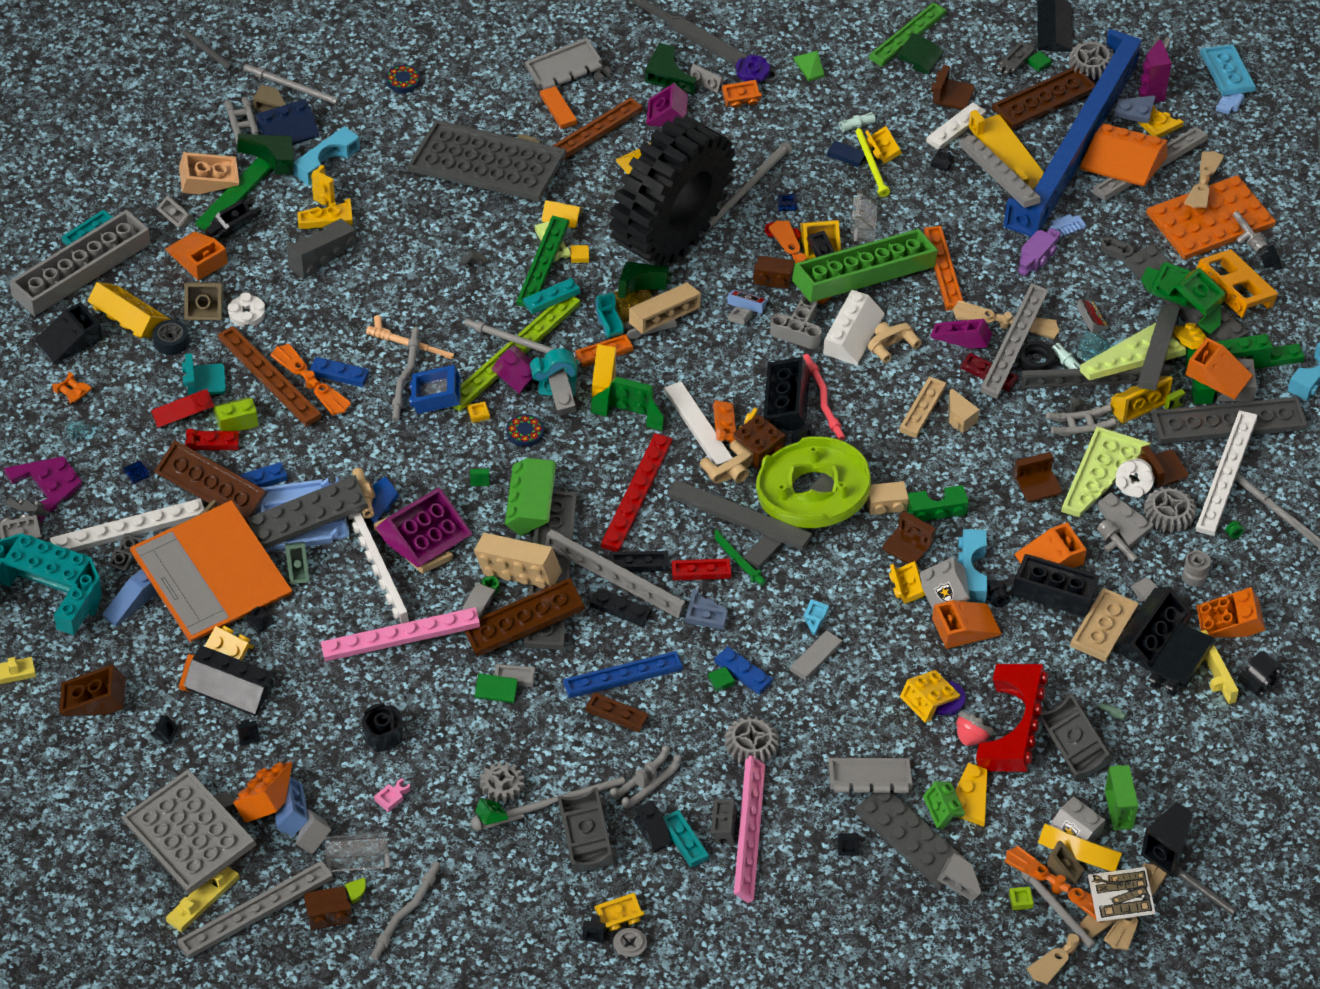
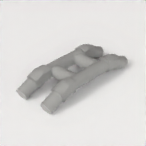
[224,97,259,145]
[1046,404,1117,436]

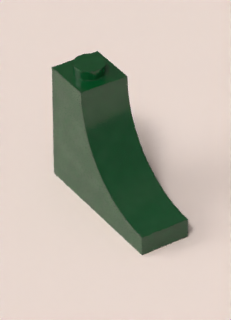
[645,43,697,95]
[237,134,294,175]
[618,262,672,299]

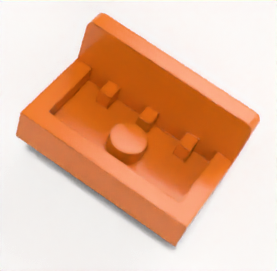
[722,80,762,108]

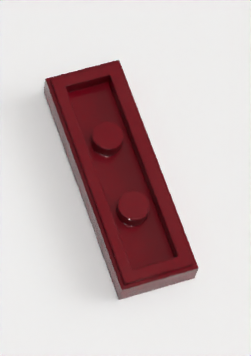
[960,353,1018,392]

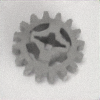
[480,762,524,803]

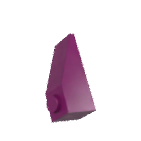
[930,319,993,349]

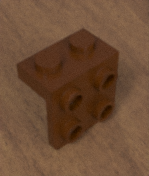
[931,65,975,110]
[753,256,794,289]
[733,415,785,469]
[1138,445,1189,489]
[1013,452,1062,503]
[882,511,936,564]
[304,886,352,930]

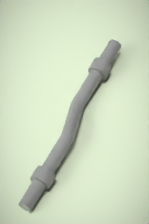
[392,327,420,422]
[370,861,441,960]

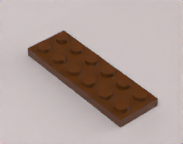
[992,67,1095,130]
[154,440,267,524]
[464,578,586,657]

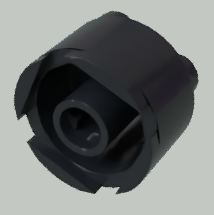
[1238,650,1284,698]
[362,703,403,752]

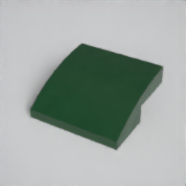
[898,33,944,75]

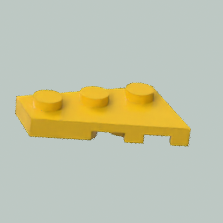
[1136,97,1184,138]
[297,198,353,229]

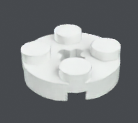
[228,293,265,327]
[1115,458,1155,498]

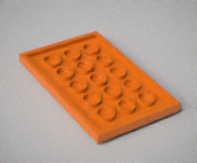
[1146,175,1276,260]

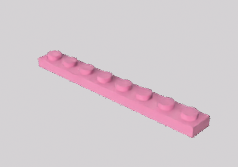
[321,607,480,662]
[734,755,765,903]

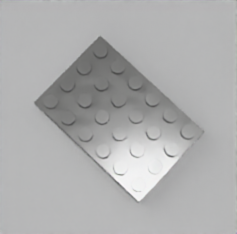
[121,769,256,894]

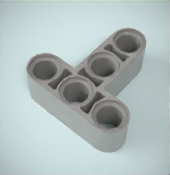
[770,295,821,349]

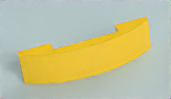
[1038,823,1122,871]

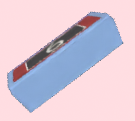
[727,290,768,314]

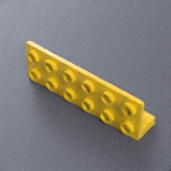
[968,110,1044,190]

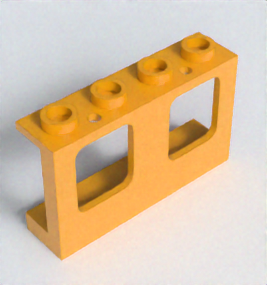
[1196,249,1278,318]

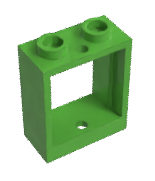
[1104,765,1138,830]

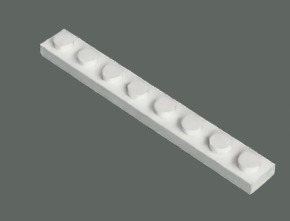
[1196,410,1257,536]
[50,498,204,552]
[347,511,409,624]

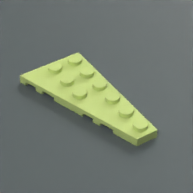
[1080,323,1186,380]
[1061,426,1151,518]

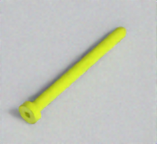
[855,128,890,197]

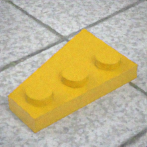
[1173,323,1207,349]
[955,763,987,827]

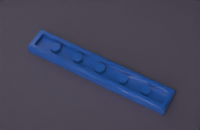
[563,651,683,698]

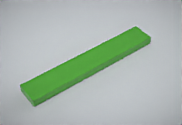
[869,2,947,67]

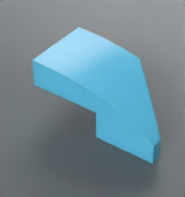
[803,599,829,635]

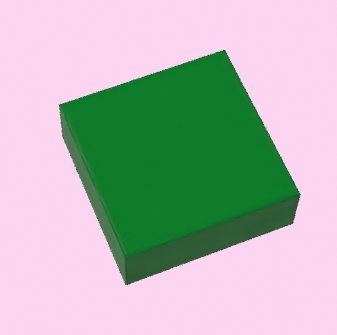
[1027,51,1052,72]
[470,469,489,486]
[708,666,735,692]

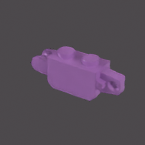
[1018,228,1061,276]

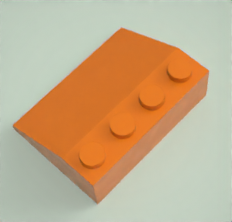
[1080,123,1167,186]

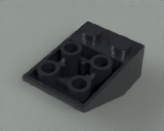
[35,302,102,364]

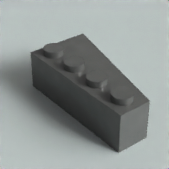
[287,219,357,280]

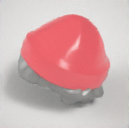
[956,711,994,746]

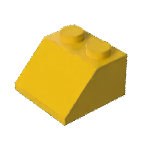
[800,220,841,259]

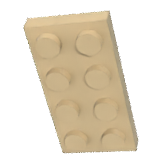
[1070,588,1139,662]

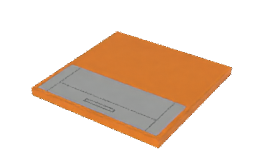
[130,500,292,643]

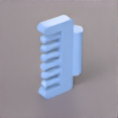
[1216,93,1245,114]
[1049,214,1086,237]

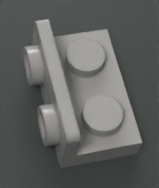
[0,513,41,539]

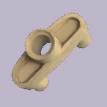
[868,322,922,363]
[700,440,753,484]

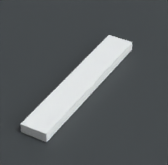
[664,381,733,467]

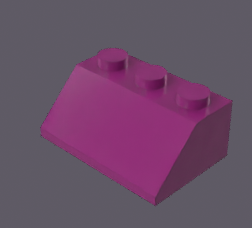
[1139,40,1172,103]

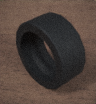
[1018,341,1055,371]

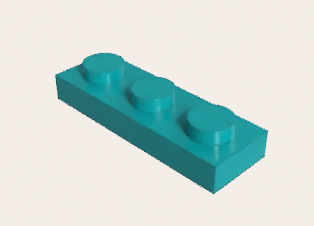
[61,209,113,246]
[523,278,581,315]
[663,810,709,868]

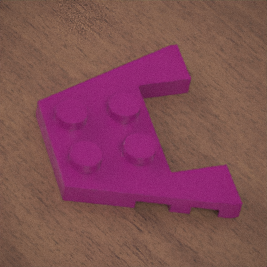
[4,456,83,522]

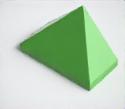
[793,51,824,82]

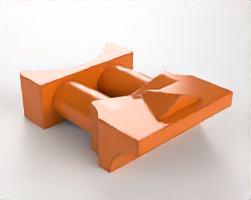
[52,371,92,403]

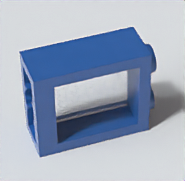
[409,365,461,414]

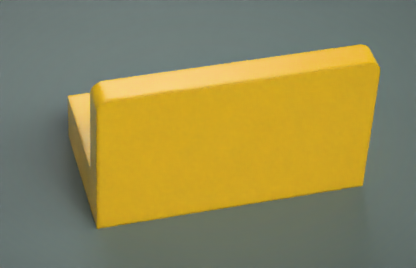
[541,200,583,228]

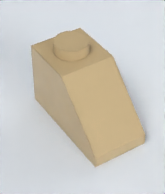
[948,389,980,433]

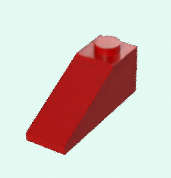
[151,389,214,428]

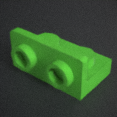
[923,781,965,829]

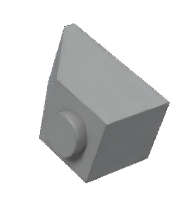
[937,853,981,901]

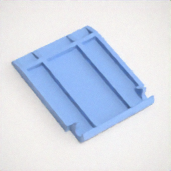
[254,477,349,552]

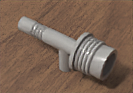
[1233,211,1268,254]
[1097,519,1138,563]

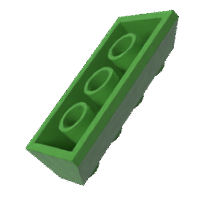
[505,458,556,536]

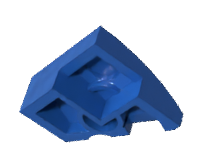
[369,476,400,524]

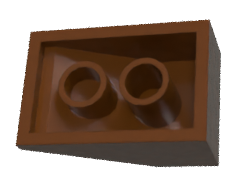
[59,664,126,716]

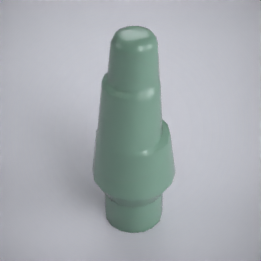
[1099,703,1127,721]

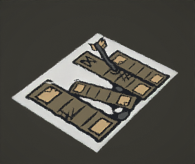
[1088,867,1156,922]

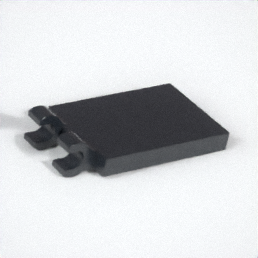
[1148,623,1215,697]

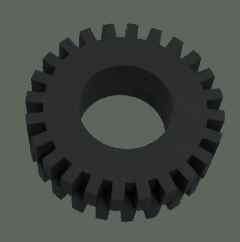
[609,115,735,267]

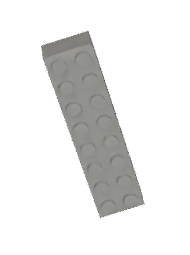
[9,210,151,317]

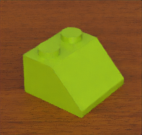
[212,397,258,431]

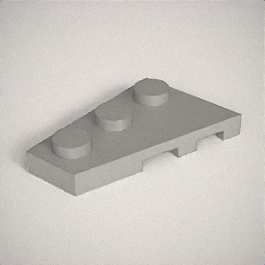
[1097,492,1154,548]

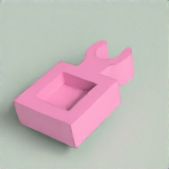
[374,778,410,812]

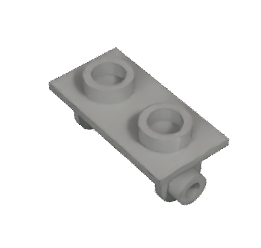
[689,64,725,93]

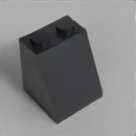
[1141,802,1193,878]

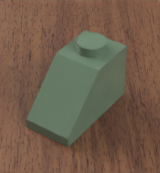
[285,541,310,584]

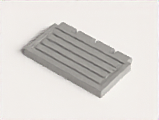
[524,38,602,90]
[828,758,912,793]

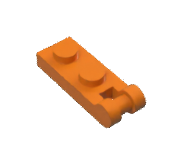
[713,400,736,443]

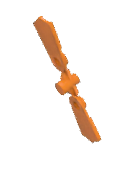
[769,220,832,304]
[270,343,351,415]
[1004,846,1103,923]

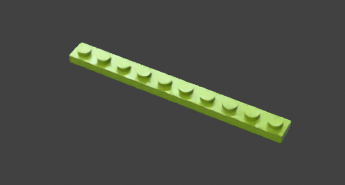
[452,296,580,412]

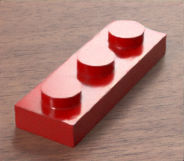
[671,558,731,581]

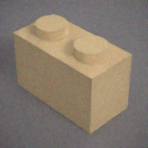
[866,481,909,515]

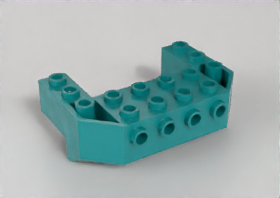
[0,533,102,636]

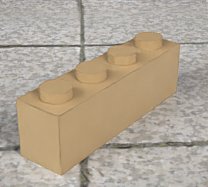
[629,282,701,334]

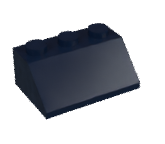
[256,99,319,145]

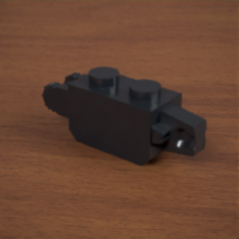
[205,198,262,238]

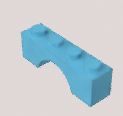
[293,126,360,186]
[1287,342,1320,401]
[958,529,987,603]

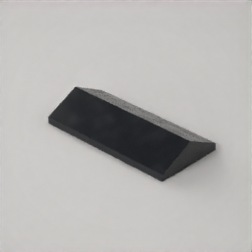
[1037,0,1072,52]

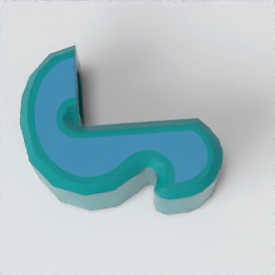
[595,292,624,338]
[530,348,578,381]

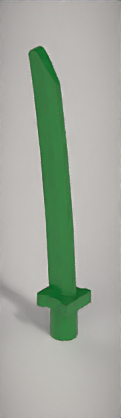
[715,530,766,586]

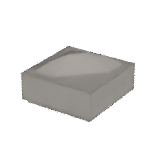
[728,306,753,325]

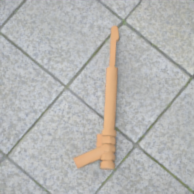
[366,315,454,359]

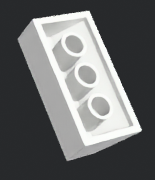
[823,290,885,366]

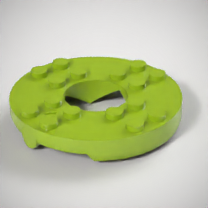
[756,436,871,528]

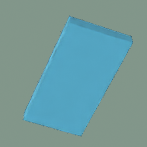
[1200,44,1256,96]

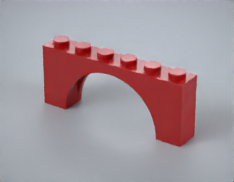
[976,664,1048,772]

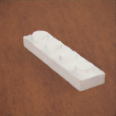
[926,102,986,149]

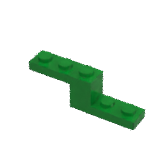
[1215,334,1305,369]

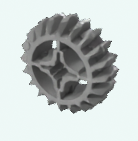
[1069,40,1114,81]
[1144,486,1196,533]
[725,715,779,764]

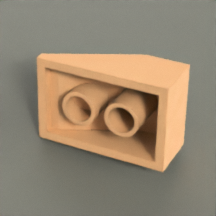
[179,152,239,195]

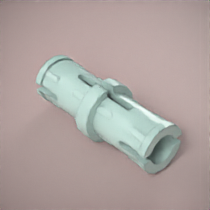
[839,112,876,132]
[1052,343,1080,369]

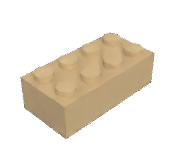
[474,533,562,588]

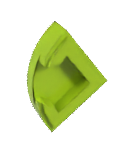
[345,878,366,904]

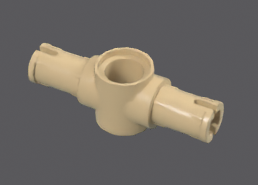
[352,468,375,518]

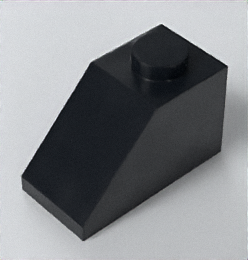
[634,801,672,852]

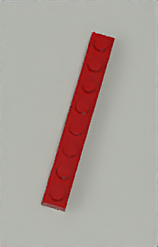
[601,433,672,552]

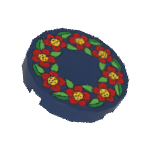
[386,65,421,93]
[506,414,544,447]

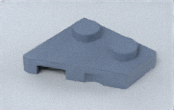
[1114,96,1155,124]
[685,589,728,630]

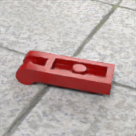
[185,429,240,450]

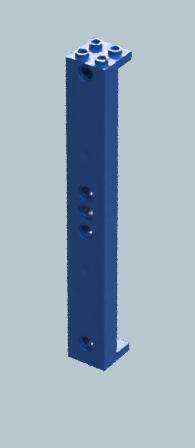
[1003,29,1142,237]

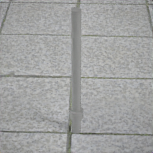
[243,64,339,105]
[464,319,554,353]
[1019,870,1096,949]

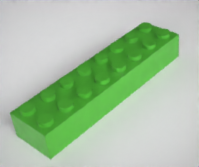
[792,229,938,302]

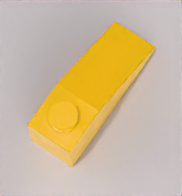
[592,344,616,398]

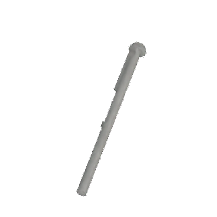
[708,143,792,230]
[1216,459,1320,553]
[471,777,625,831]

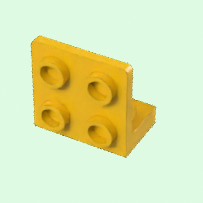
[900,670,960,723]

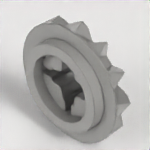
[613,928,647,959]

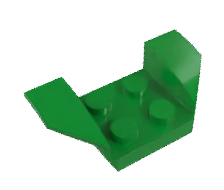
[1141,262,1196,309]
[1157,268,1226,335]
[591,377,664,431]

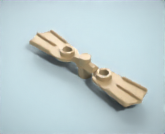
[1185,151,1224,209]
[952,300,1060,339]
[1104,863,1168,950]
[1027,914,1117,985]

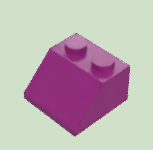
[646,83,688,126]
[491,345,533,394]

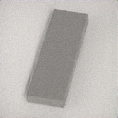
[790,630,842,681]

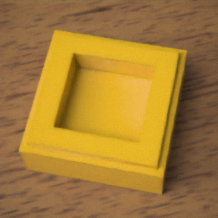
[570,245,589,263]
[467,401,490,423]

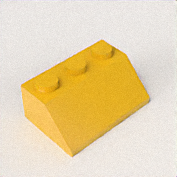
[1110,376,1173,424]

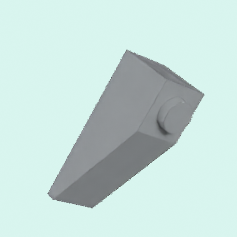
[548,368,576,416]

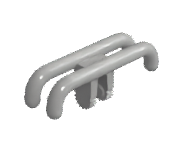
[610,745,681,809]

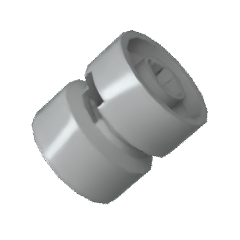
[1182,550,1211,587]

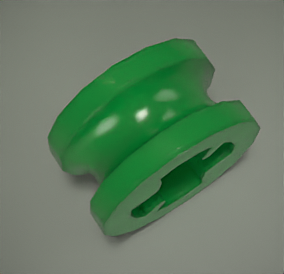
[1225,521,1245,540]
[482,576,500,595]

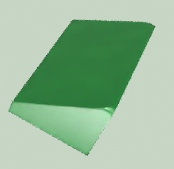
[475,673,518,703]
[475,798,509,825]

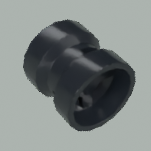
[987,580,1011,607]

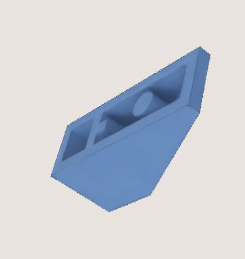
[102,569,157,627]
[275,777,309,837]

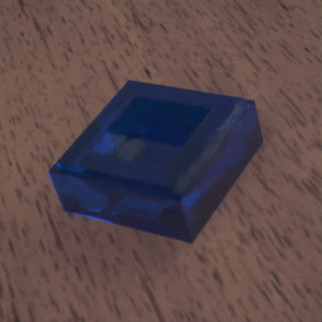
[777,194,797,211]
[123,460,150,485]

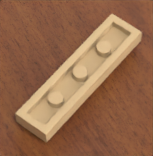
[899,376,946,438]

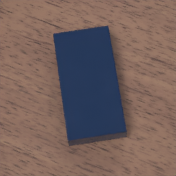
[827,141,866,167]

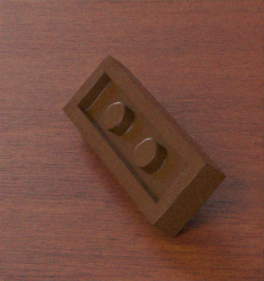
[586,692,649,733]

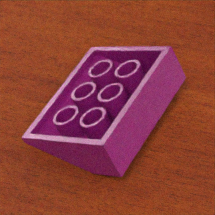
[376,487,472,568]

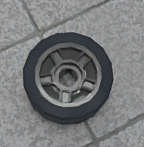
[153,320,189,355]

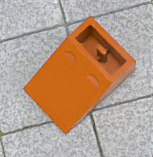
[165,231,228,281]
[1185,338,1253,400]
[1015,522,1087,568]
[1196,587,1265,638]
[932,600,1002,649]
[233,761,292,823]

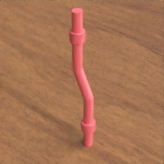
[803,354,846,441]

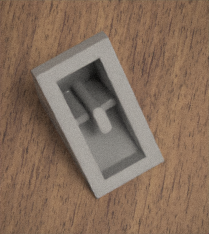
[295,809,331,854]

